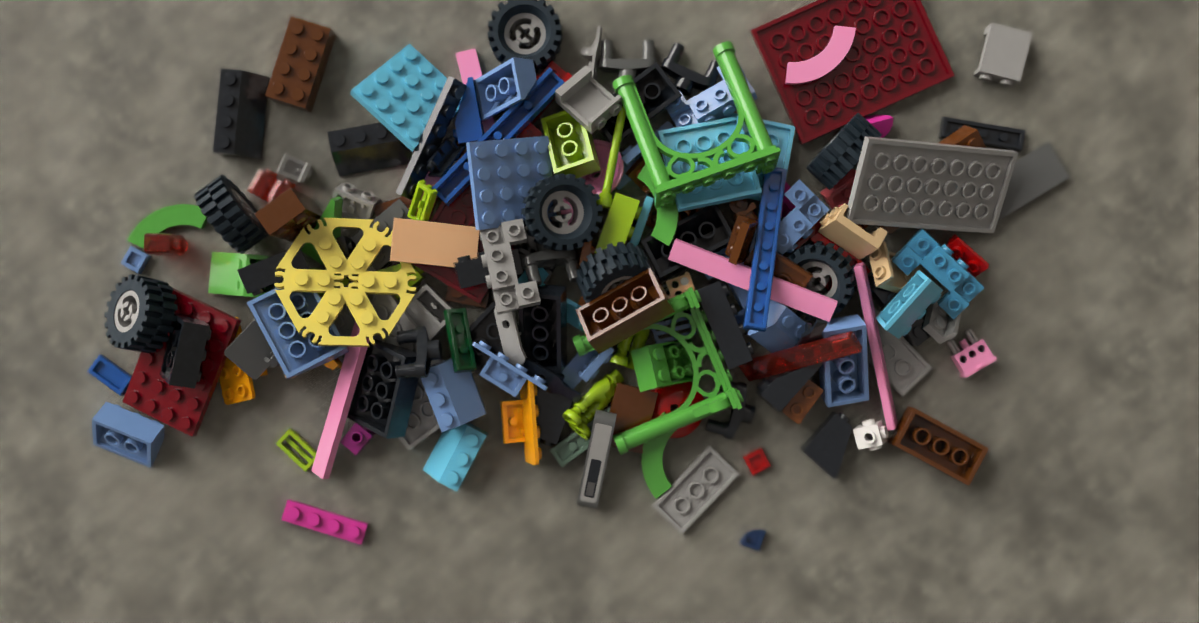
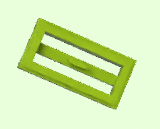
[407,180,438,221]
[275,428,317,472]

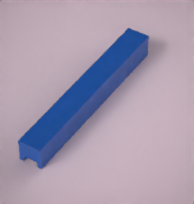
[432,67,565,206]

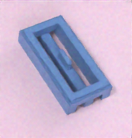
[652,314,696,344]

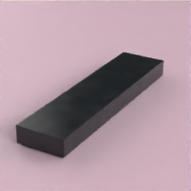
[938,117,1026,152]

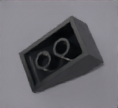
[755,360,823,412]

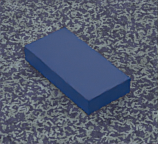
[87,354,132,396]

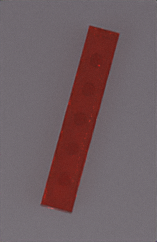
[739,331,862,381]

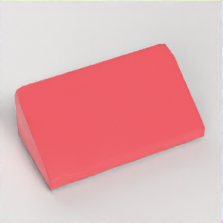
[820,169,856,210]

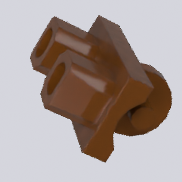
[729,199,758,223]

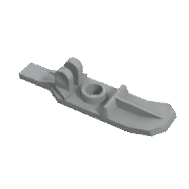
[581,26,603,81]
[494,305,527,366]

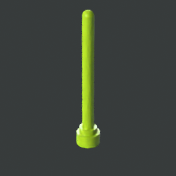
[596,106,626,208]

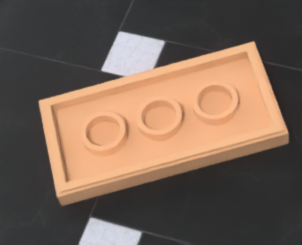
[390,218,480,268]

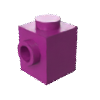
[340,423,376,455]

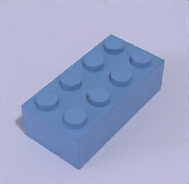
[818,314,869,408]

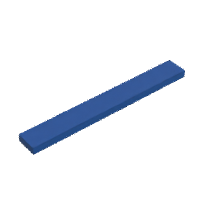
[743,167,787,332]

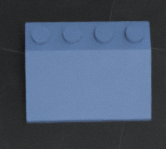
[247,288,348,379]

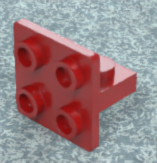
[946,234,989,277]

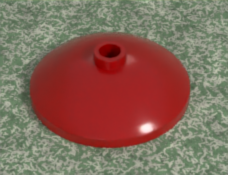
[651,382,704,438]

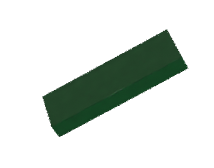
[444,308,477,373]

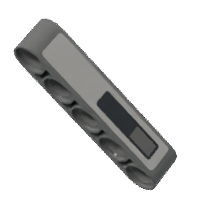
[576,409,617,509]

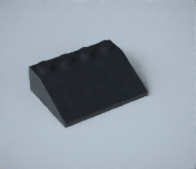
[347,339,419,439]

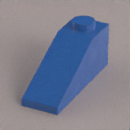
[453,77,484,146]

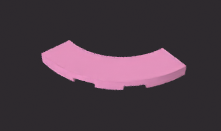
[785,25,856,85]

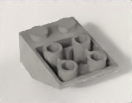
[406,284,454,341]

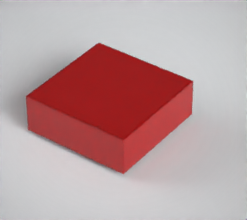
[743,447,771,476]

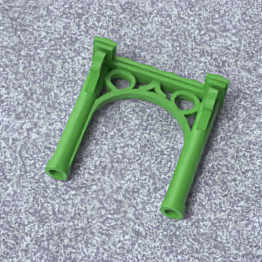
[612,41,781,209]
[572,287,744,455]

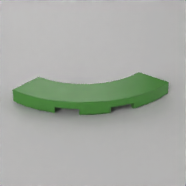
[637,164,679,247]
[127,204,207,250]
[641,412,676,499]

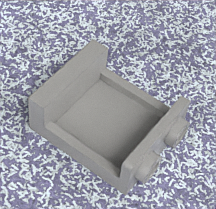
[974,23,1033,87]
[555,65,622,134]

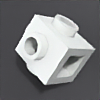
[853,419,888,451]

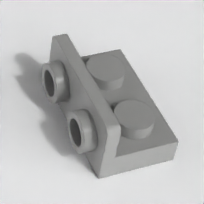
[332,183,380,219]
[923,301,962,344]

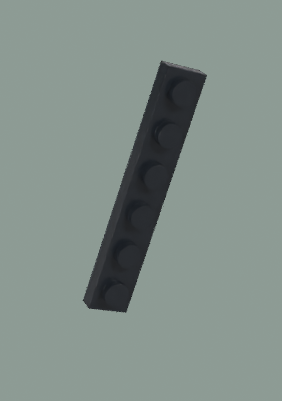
[395,76,467,200]

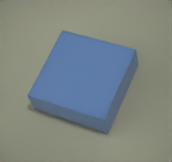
[120,246,151,274]

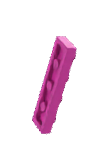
[281,499,369,545]

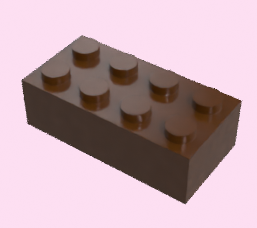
[265,16,336,113]
[254,188,323,242]
[575,267,675,354]
[888,406,989,486]

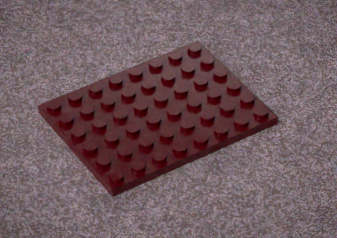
[750,0,955,145]

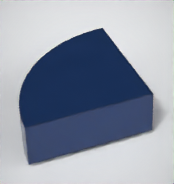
[739,529,766,551]

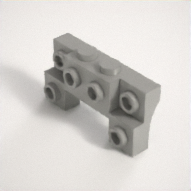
[480,219,541,315]

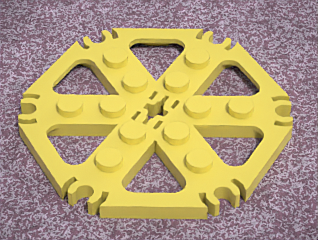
[274,218,416,347]

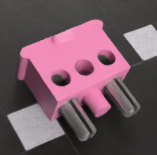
[947,329,997,378]

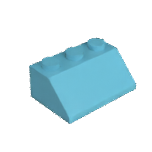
[876,270,943,339]
[423,422,489,492]

